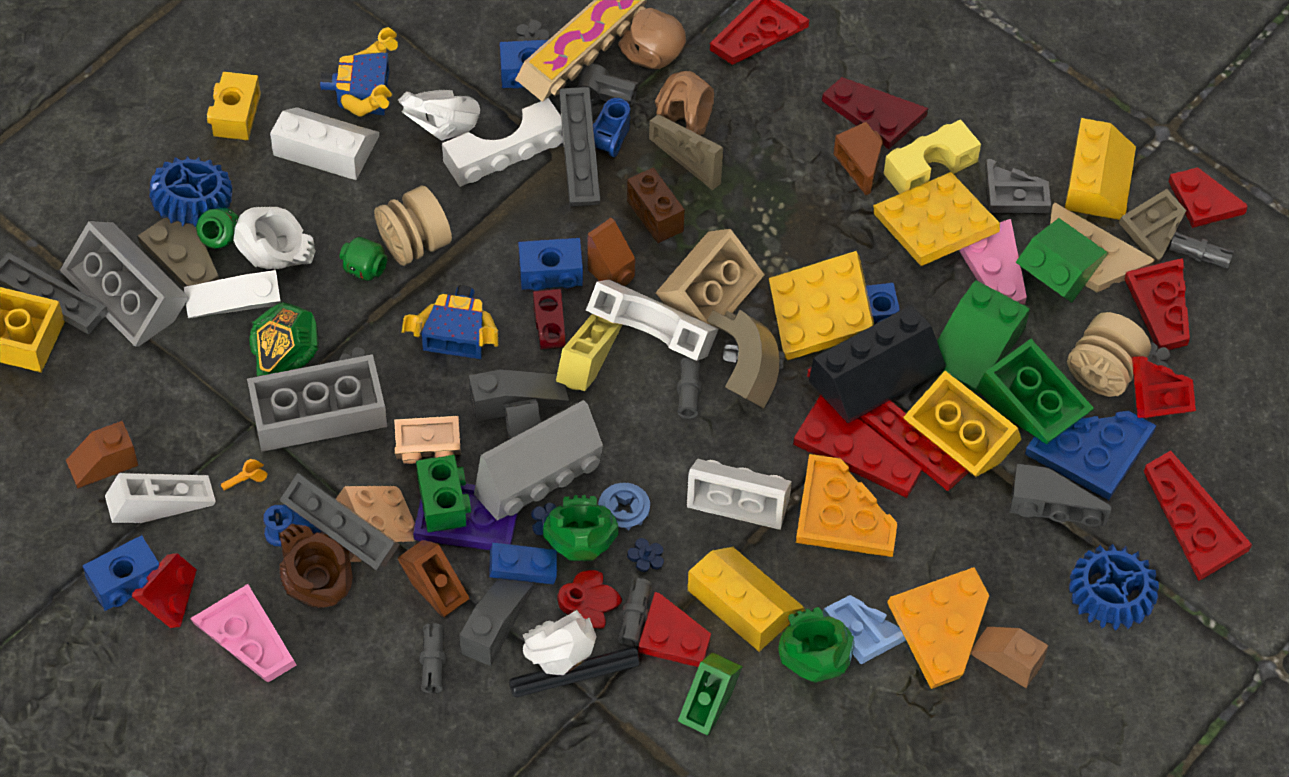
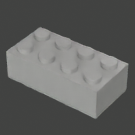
[247,354,387,452]

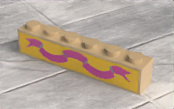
[515,0,647,102]

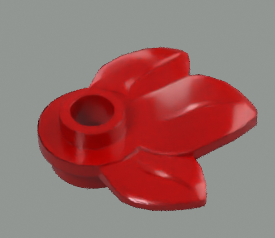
[557,570,622,629]

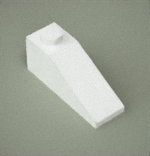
[184,270,281,318]
[105,473,216,523]

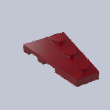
[822,77,928,149]

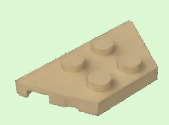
[1050,203,1155,292]

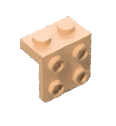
[394,416,461,464]
[336,486,416,562]

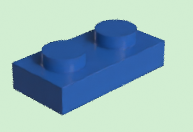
[489,543,557,585]

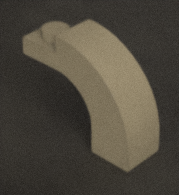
[707,310,780,408]

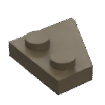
[1119,189,1186,265]

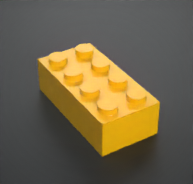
[0,287,65,373]

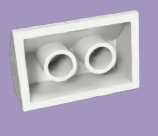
[270,107,379,180]
[687,459,792,530]

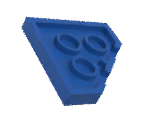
[1025,411,1156,500]

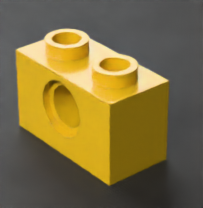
[207,72,261,140]

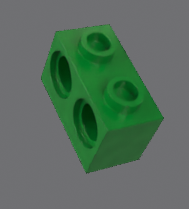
[416,455,471,533]

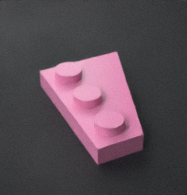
[959,219,1027,305]
[190,584,296,683]

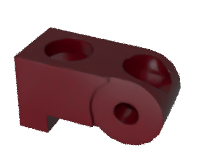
[533,289,565,350]

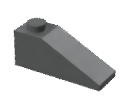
[469,369,569,422]
[459,578,534,666]

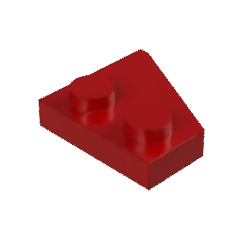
[132,553,197,628]
[638,592,711,667]

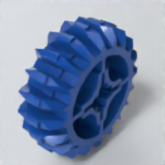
[149,156,232,227]
[1069,544,1159,631]

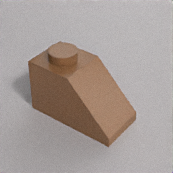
[970,627,1049,688]

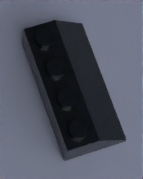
[809,305,946,423]

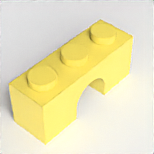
[884,119,981,194]

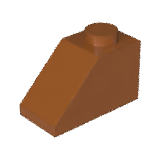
[834,122,883,195]
[588,218,635,286]
[66,421,138,489]
[397,540,470,617]

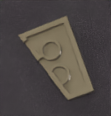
[649,114,723,190]
[138,217,219,287]

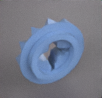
[598,483,650,531]

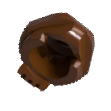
[279,524,352,608]

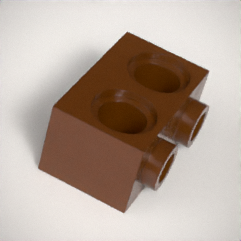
[627,167,685,243]

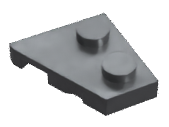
[985,159,1051,213]

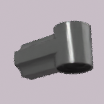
[576,64,638,107]

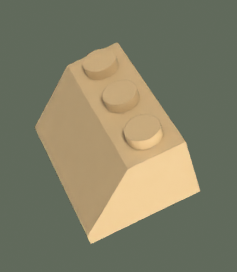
[656,229,765,330]

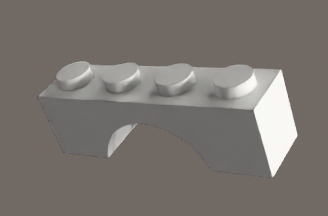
[442,98,563,187]
[586,279,719,361]

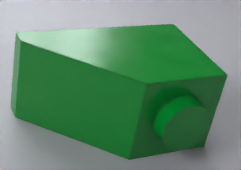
[678,653,743,736]

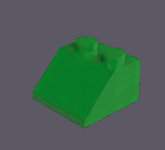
[1016,218,1108,303]

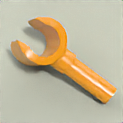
[221,459,268,491]

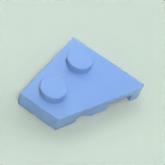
[823,595,906,664]

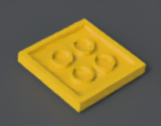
[873,172,1000,266]
[769,251,874,361]

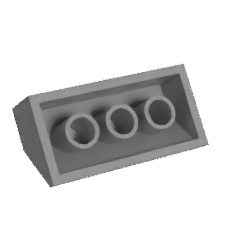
[60,221,189,347]
[474,400,603,521]

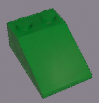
[937,280,1030,394]
[976,339,1094,444]

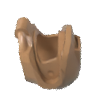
[618,8,686,69]
[655,71,714,136]

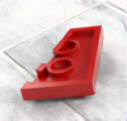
[710,0,809,65]
[1124,258,1190,350]

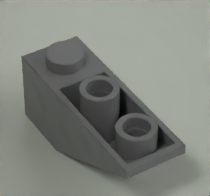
[1010,464,1111,527]

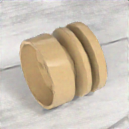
[374,185,452,266]
[1067,312,1151,397]

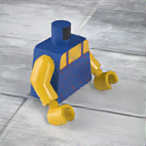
[320,27,398,117]
[401,285,498,359]

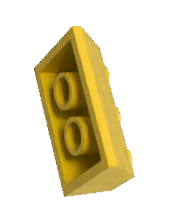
[1065,118,1136,220]
[903,371,1022,477]
[688,547,805,652]

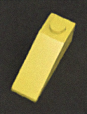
[556,314,622,391]

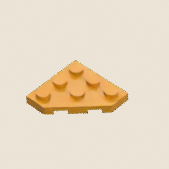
[796,454,897,557]
[887,567,989,689]

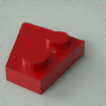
[1168,167,1248,228]
[1132,356,1196,418]

